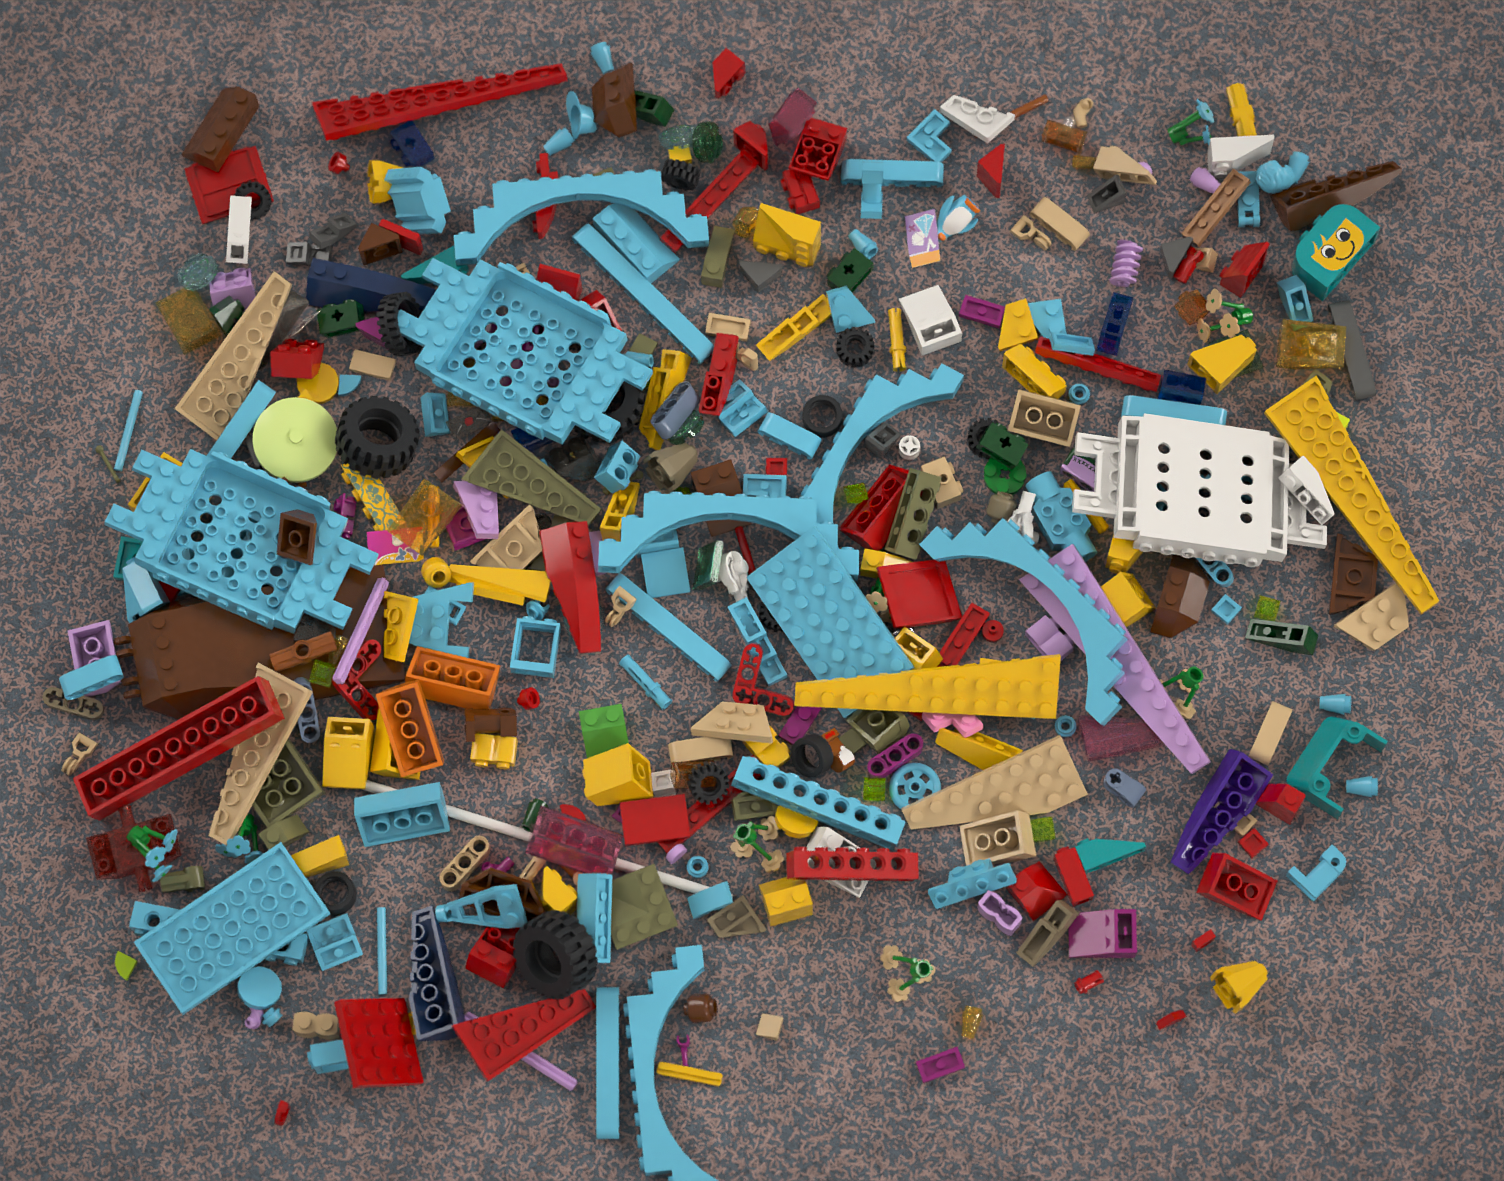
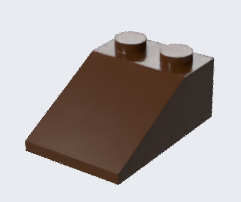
[690,459,752,537]

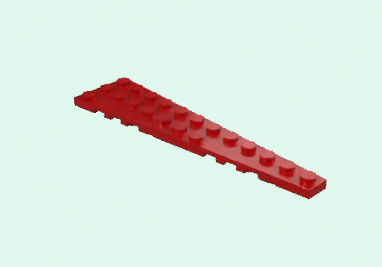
[312,64,568,141]

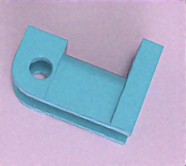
[861,161,884,219]
[1286,844,1346,902]

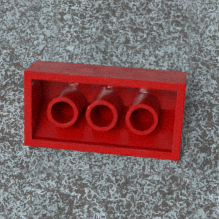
[838,464,922,551]

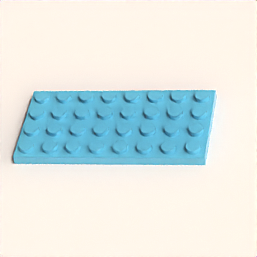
[746,526,915,718]
[134,842,330,1015]

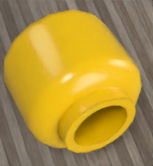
[421,557,451,588]

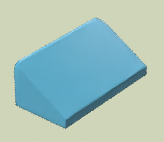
[421,392,450,437]

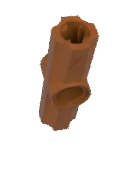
[269,631,338,672]

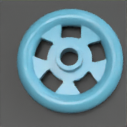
[889,763,941,810]

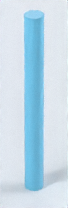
[114,390,143,472]
[377,907,387,995]

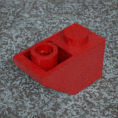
[713,48,746,99]

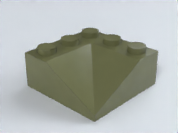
[252,738,326,828]
[611,864,678,950]

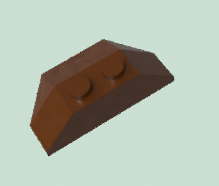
[592,62,637,138]
[1150,554,1210,638]
[458,867,546,922]

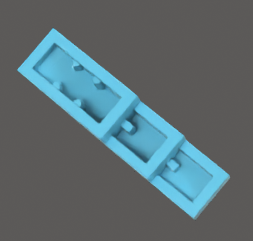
[728,597,788,687]

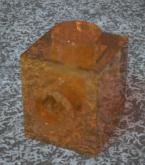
[1174,290,1210,325]

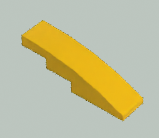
[756,294,831,361]

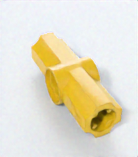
[1226,83,1257,137]

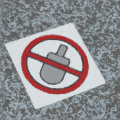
[282,310,321,341]

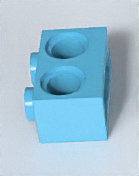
[594,441,640,494]

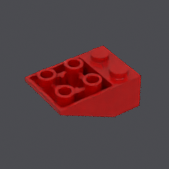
[789,117,847,181]
[465,915,521,989]

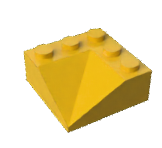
[753,203,821,267]

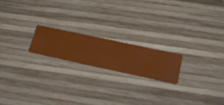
[434,421,501,483]

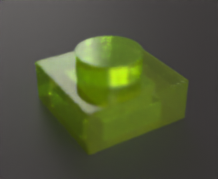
[843,483,868,503]
[1254,595,1281,621]
[309,659,336,688]
[863,777,886,801]
[1030,816,1056,843]

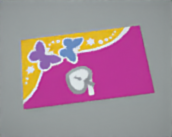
[367,527,424,565]

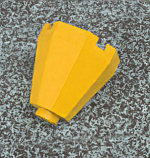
[367,160,403,203]
[1210,961,1268,1014]

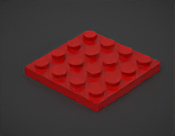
[334,998,424,1088]

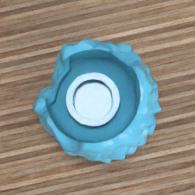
[1255,160,1296,194]

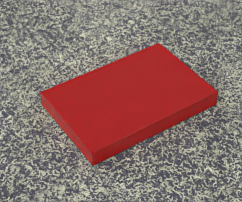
[620,794,690,846]

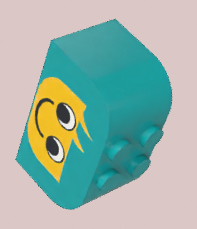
[1292,204,1380,302]

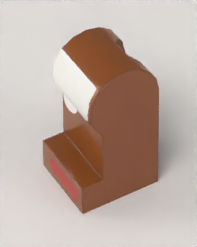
[821,728,855,773]

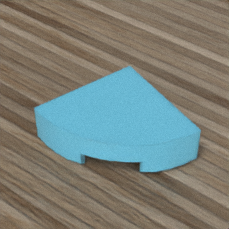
[338,375,362,397]

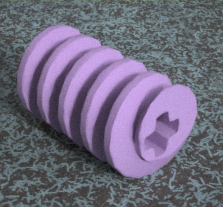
[1109,240,1143,287]

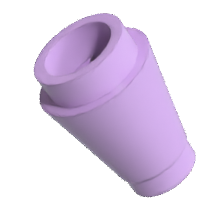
[1190,167,1220,194]

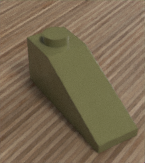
[701,226,735,288]

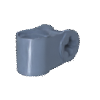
[1103,769,1146,808]

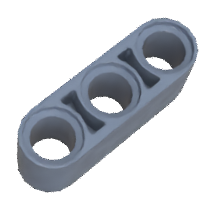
[650,381,700,439]
[293,677,320,743]

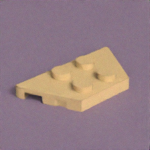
[470,505,542,570]
[1334,583,1409,651]
[691,701,773,744]

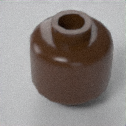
[683,994,718,1023]

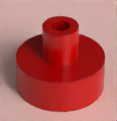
[328,152,350,174]
[982,620,1004,642]
[517,687,540,710]

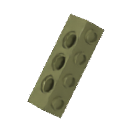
[885,468,942,560]

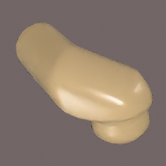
[1073,98,1093,129]

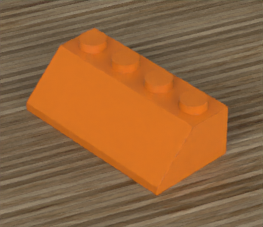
[405,646,501,709]
[375,679,444,777]

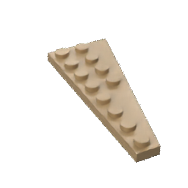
[175,271,293,440]
[209,663,313,845]

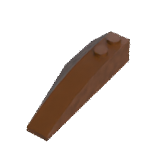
[1270,161,1402,231]

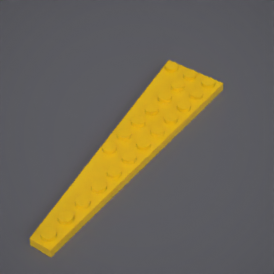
[1264,375,1439,615]
[794,654,1061,719]

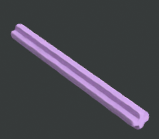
[332,577,389,684]
[464,1012,577,1091]

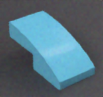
[687,882,733,919]

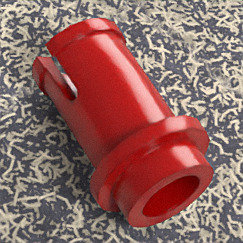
[1074,970,1104,994]

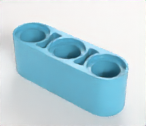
[757,412,822,459]
[59,655,124,700]

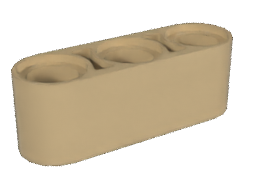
[1030,197,1090,251]
[1248,701,1293,766]
[668,737,734,767]
[440,836,490,892]

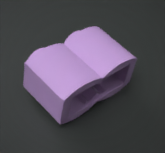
[1025,615,1074,661]
[977,891,1022,936]

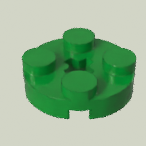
[984,458,1026,495]

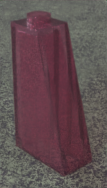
[1078,715,1165,762]

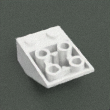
[899,285,962,356]
[806,827,876,898]

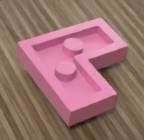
[922,712,983,738]

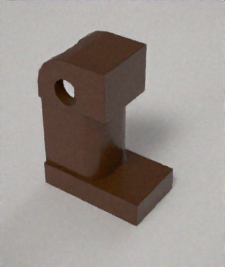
[464,708,517,742]

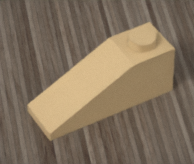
[1093,146,1157,185]

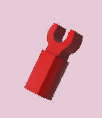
[1173,246,1205,284]

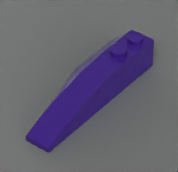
[1171,749,1273,874]

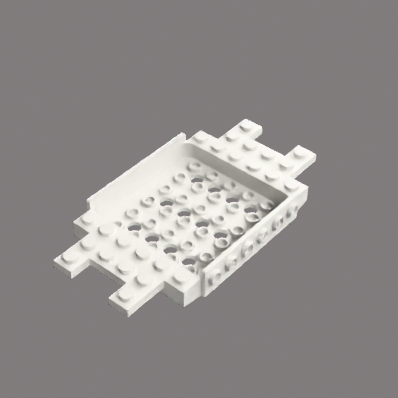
[1072,413,1327,567]

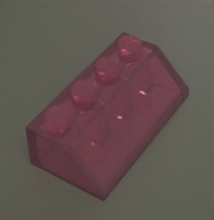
[525,806,623,874]

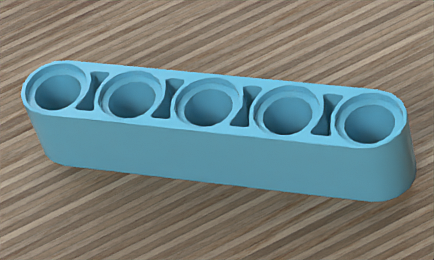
[841,159,944,187]
[207,380,276,459]
[1121,395,1227,425]

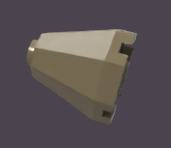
[643,443,698,494]

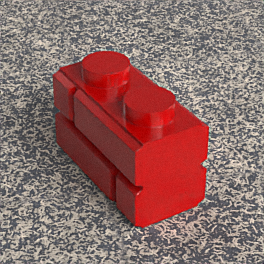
[780,169,820,215]

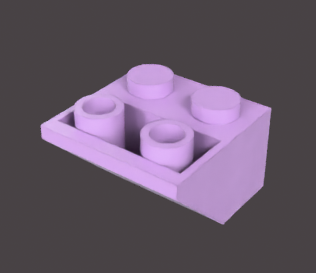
[209,268,256,310]

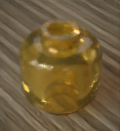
[732,206,759,238]

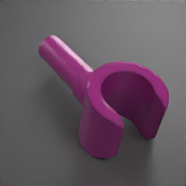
[676,1035,690,1067]

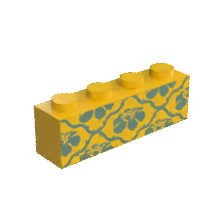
[341,463,407,531]

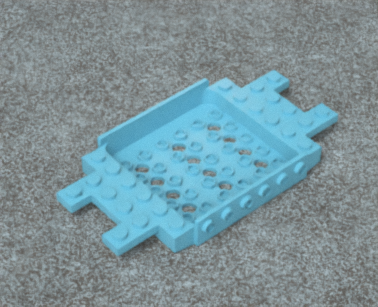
[397,258,653,445]
[104,449,379,634]

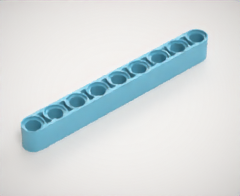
[571,223,714,364]

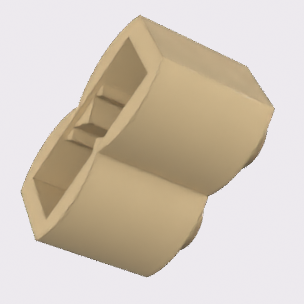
[292,1012,340,1040]

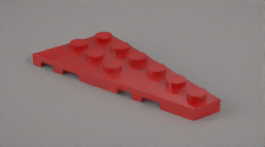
[451,989,596,1081]

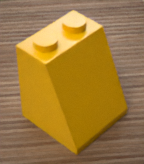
[1187,335,1257,394]
[1105,534,1143,574]
[1101,572,1157,627]
[582,743,654,806]
[759,877,813,927]

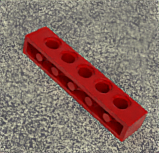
[786,847,919,881]

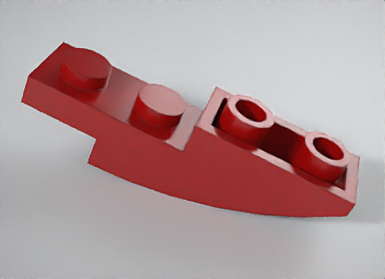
[532,153,559,239]
[698,333,739,416]

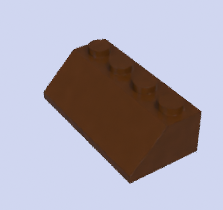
[181,86,260,172]

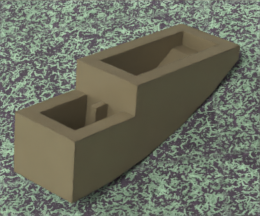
[1016,900,1079,967]

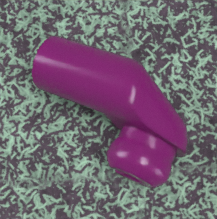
[481,856,515,872]

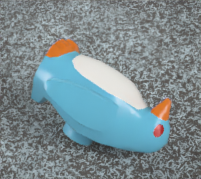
[936,194,980,242]

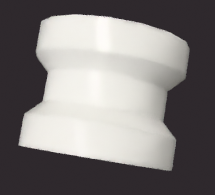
[899,435,920,460]

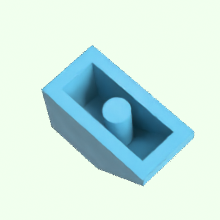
[1276,275,1314,328]

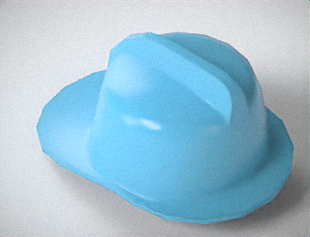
[566,91,597,139]

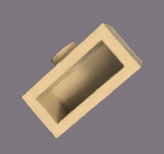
[921,457,963,509]

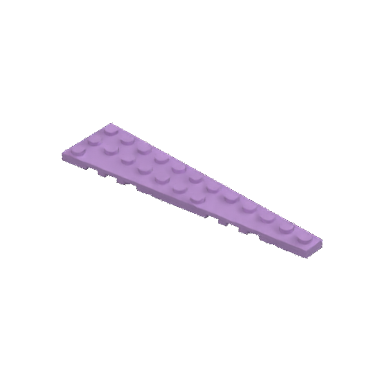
[1019,544,1211,774]

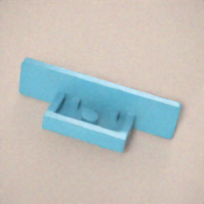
[928,858,1017,909]

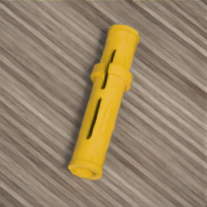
[888,308,906,372]

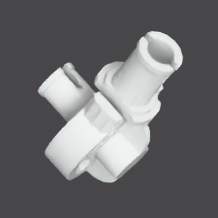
[1008,491,1039,545]
[711,551,749,602]

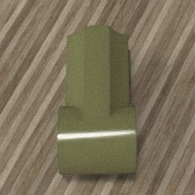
[160,866,205,893]

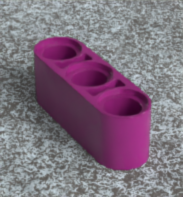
[867,734,923,781]

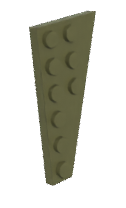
[461,429,602,526]

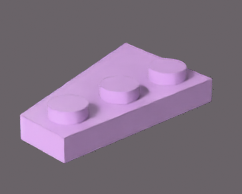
[453,481,499,539]

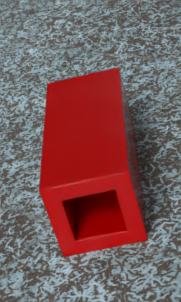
[1053,847,1094,907]

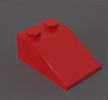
[1219,241,1270,298]
[1196,852,1278,921]

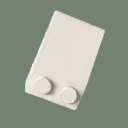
[1207,135,1274,179]

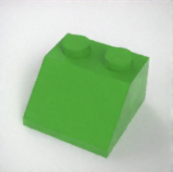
[579,704,628,758]

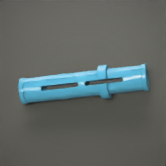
[619,655,672,710]

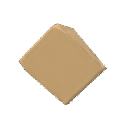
[1194,248,1218,273]
[756,1013,783,1041]

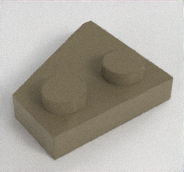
[706,895,766,938]

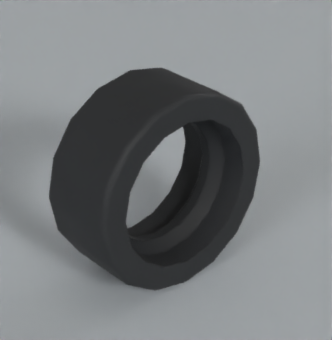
[802,395,843,438]
[791,734,833,778]
[314,871,357,915]

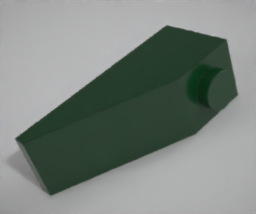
[635,90,675,127]
[1245,618,1318,655]

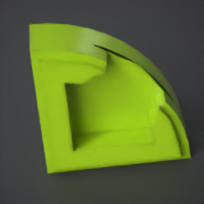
[115,951,138,981]

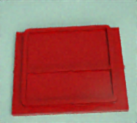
[184,146,274,225]
[876,560,962,628]

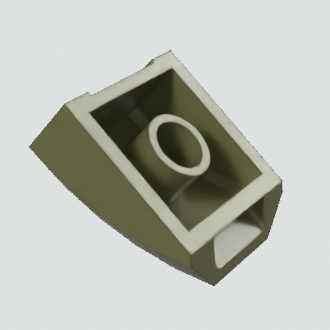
[845,709,910,754]

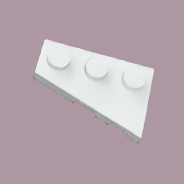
[940,95,1015,144]

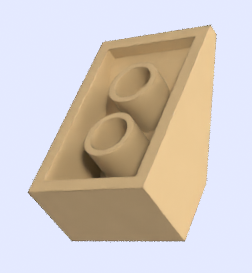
[960,810,1036,866]

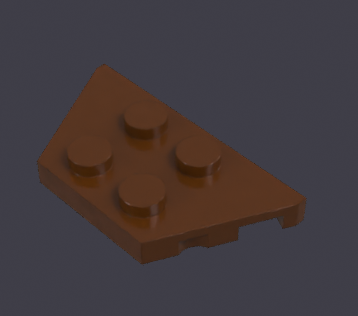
[1329,533,1378,615]

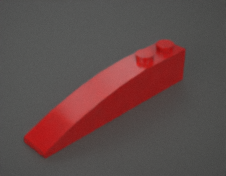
[539,521,601,654]

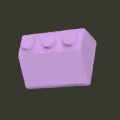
[68,620,121,697]

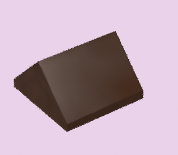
[358,223,403,266]

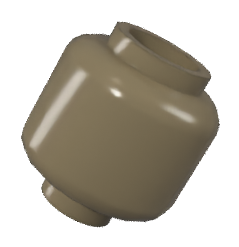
[986,491,1017,524]

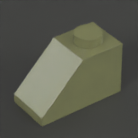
[259,814,309,850]

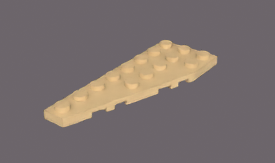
[901,735,1088,830]

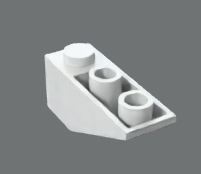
[226,196,252,264]
[1278,456,1334,525]

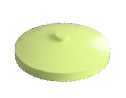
[253,397,337,483]

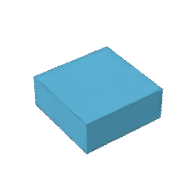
[1211,594,1242,625]

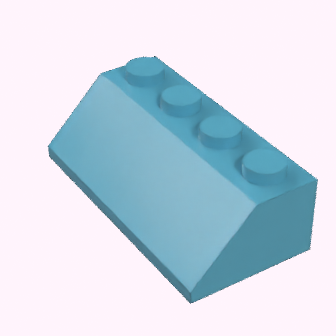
[593,203,680,283]
[354,782,450,847]

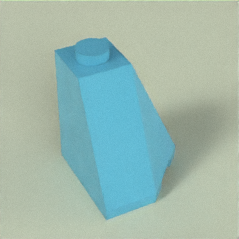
[122,556,170,623]

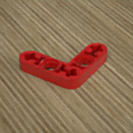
[331,639,381,720]
[732,643,795,716]

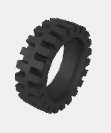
[377,292,422,356]

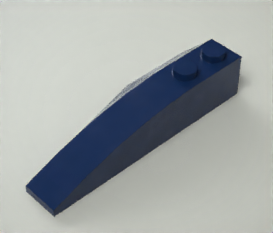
[305,258,436,313]
[409,905,465,1041]

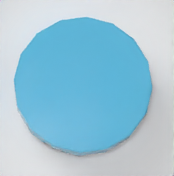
[237,967,282,1010]

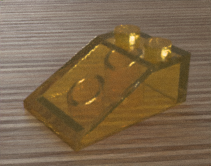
[156,283,222,355]
[1276,319,1346,370]
[387,478,462,556]

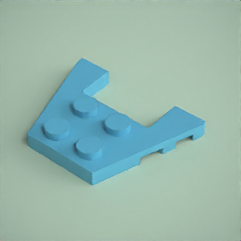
[409,582,474,658]

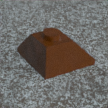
[277,509,317,565]

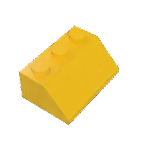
[1002,344,1067,399]
[370,709,420,780]

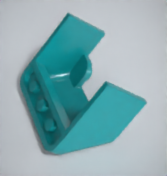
[1286,717,1388,820]

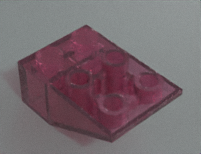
[769,87,817,146]

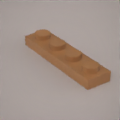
[1181,169,1251,247]

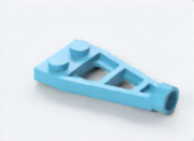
[435,884,528,928]

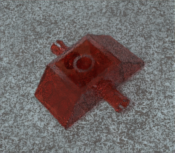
[86,805,182,892]

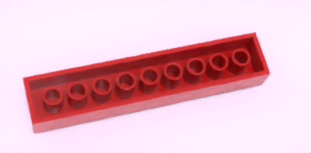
[73,676,285,821]

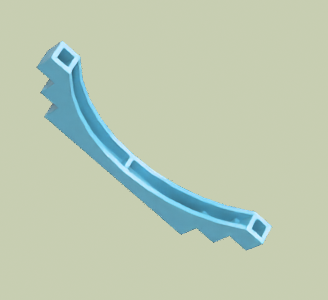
[454,169,709,266]
[801,363,964,549]
[598,491,859,581]
[919,518,1128,726]
[623,945,718,1181]

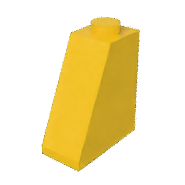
[291,835,349,878]

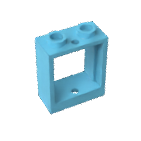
[510,616,561,678]
[307,1040,349,1074]

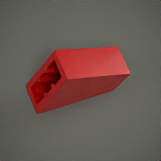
[1255,784,1306,825]

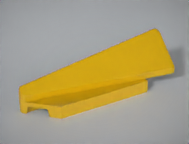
[639,349,692,451]
[449,564,551,606]
[935,728,1023,770]

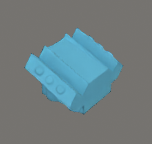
[384,167,451,235]

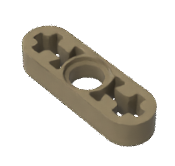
[43,687,104,720]

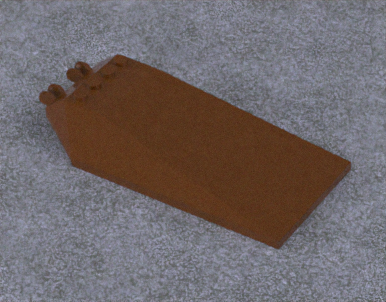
[113,564,405,720]

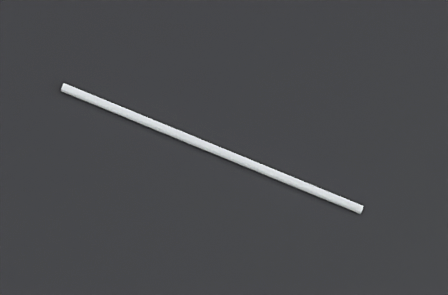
[362,780,733,898]

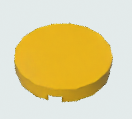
[297,362,339,404]
[775,805,818,838]

